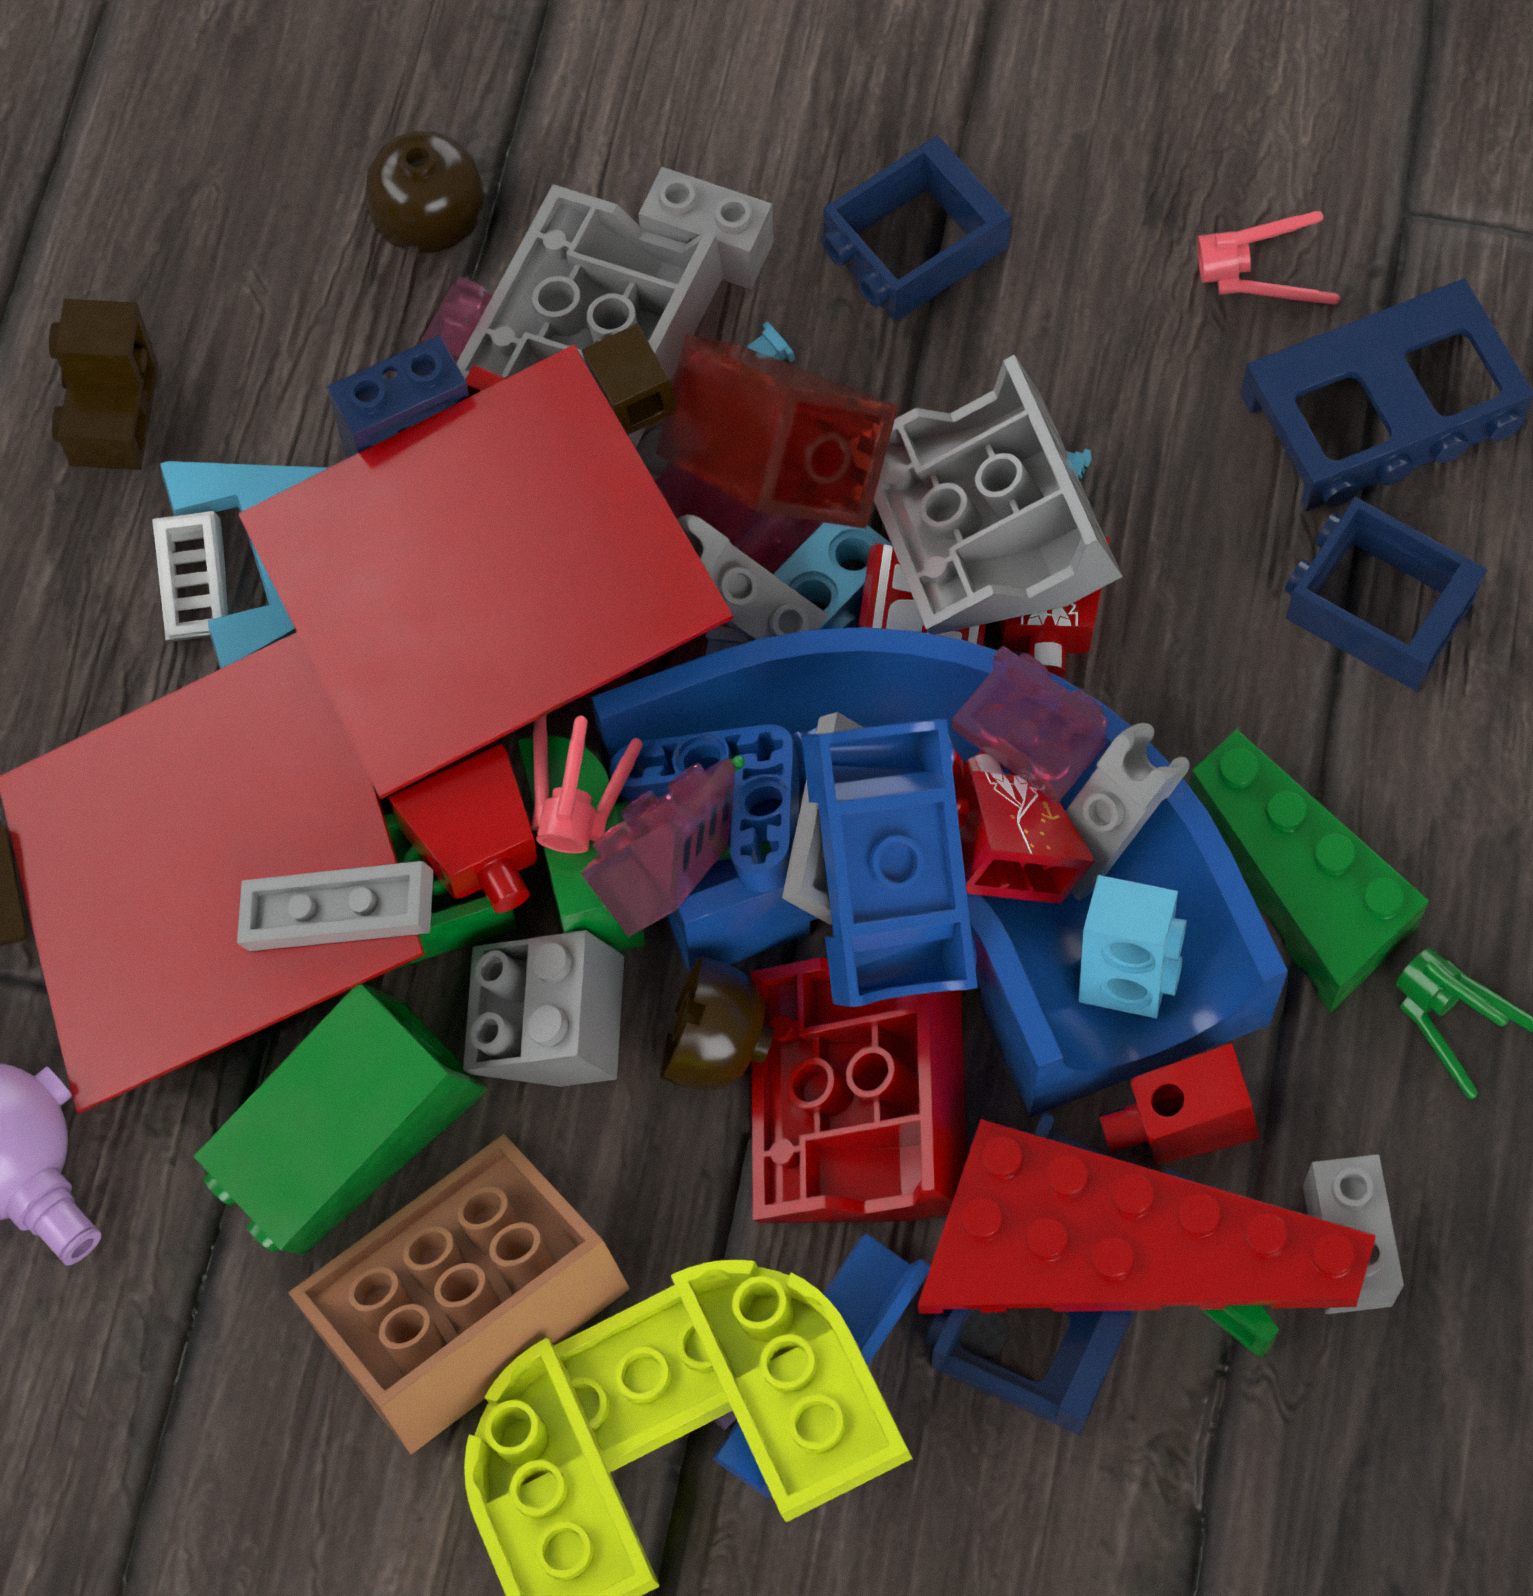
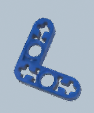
[609,724,800,893]

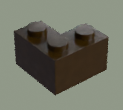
[49,299,159,470]

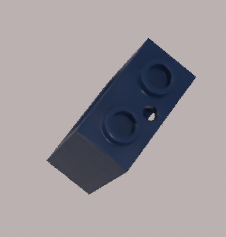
[821,135,1011,322]
[326,335,470,459]
[1284,497,1487,692]

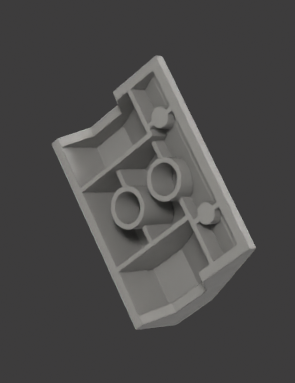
[456,184,724,449]
[851,355,1123,635]

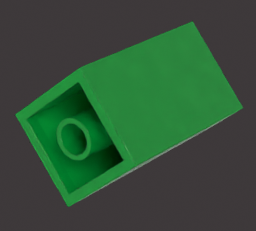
[193,983,488,1255]

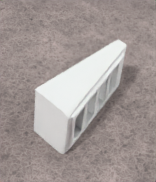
[152,511,228,642]

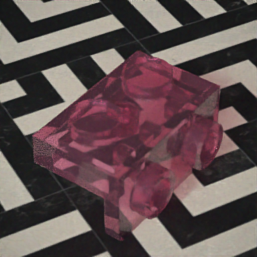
[952,646,1108,803]

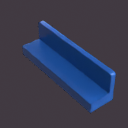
[712,1233,931,1499]

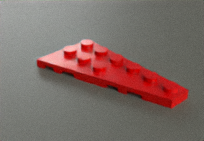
[918,1119,1376,1314]

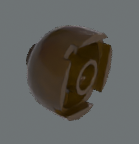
[366,131,485,253]
[659,955,774,1091]

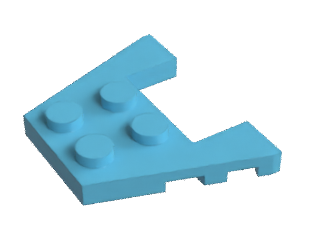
[160,461,328,669]

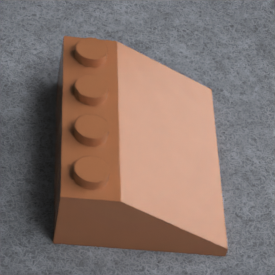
[288,1134,630,1455]

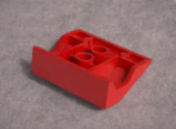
[751,957,967,1224]

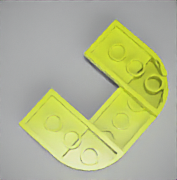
[464,1260,913,1596]

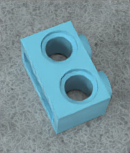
[773,505,892,629]
[1079,875,1187,1019]

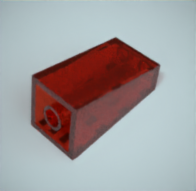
[656,334,898,529]

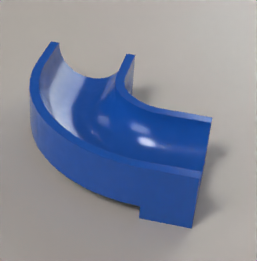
[591,627,1288,1117]

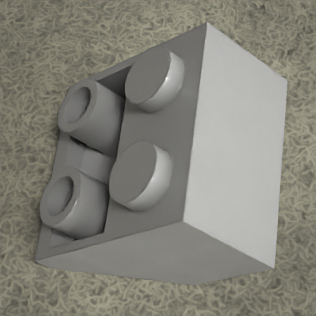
[463,930,624,1087]

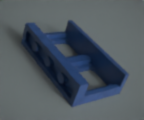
[1240,278,1533,512]
[925,1113,1192,1436]

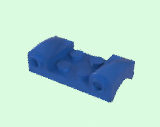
[801,719,978,1007]

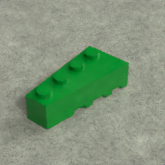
[1189,729,1429,1014]

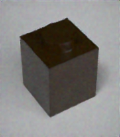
[582,323,677,435]

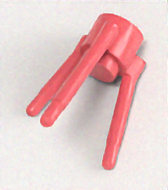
[1197,211,1341,305]
[531,715,643,854]

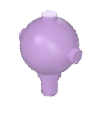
[0,1063,101,1265]

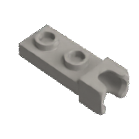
[678,515,828,642]
[1065,723,1190,900]

